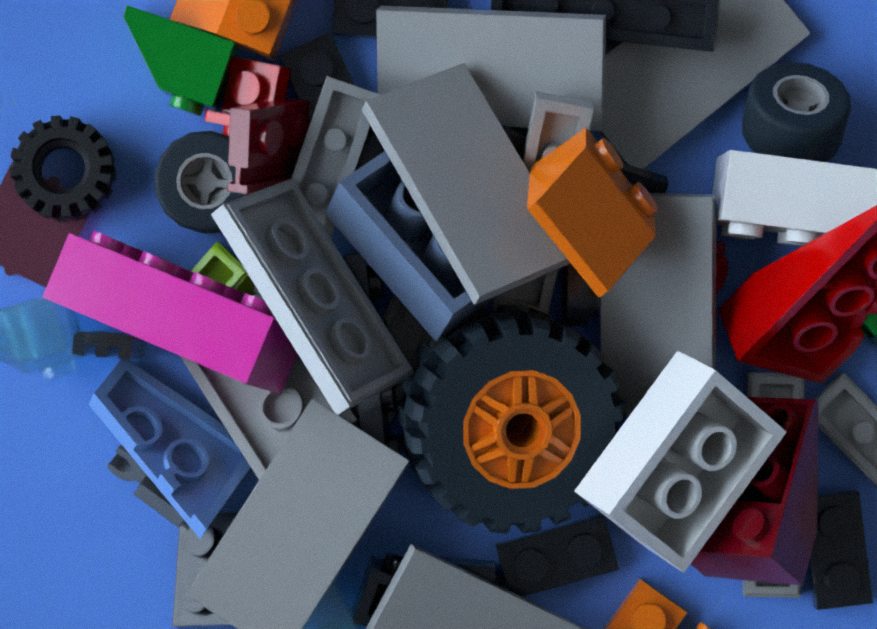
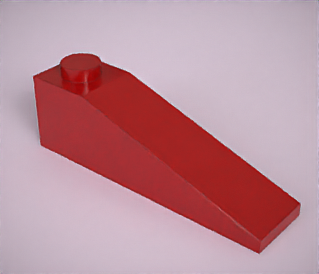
[718,205,877,384]

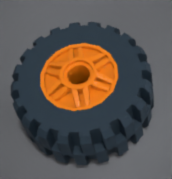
[397,305,626,534]

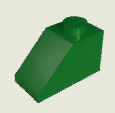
[123,5,239,116]

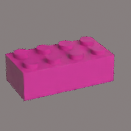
[42,230,298,395]

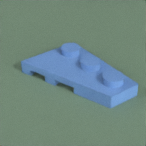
[88,356,251,539]

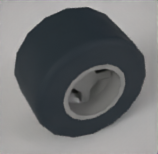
[742,62,851,162]
[154,131,249,234]

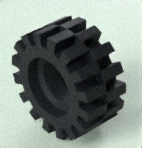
[9,115,117,222]

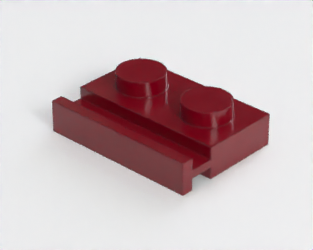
[227,98,311,194]

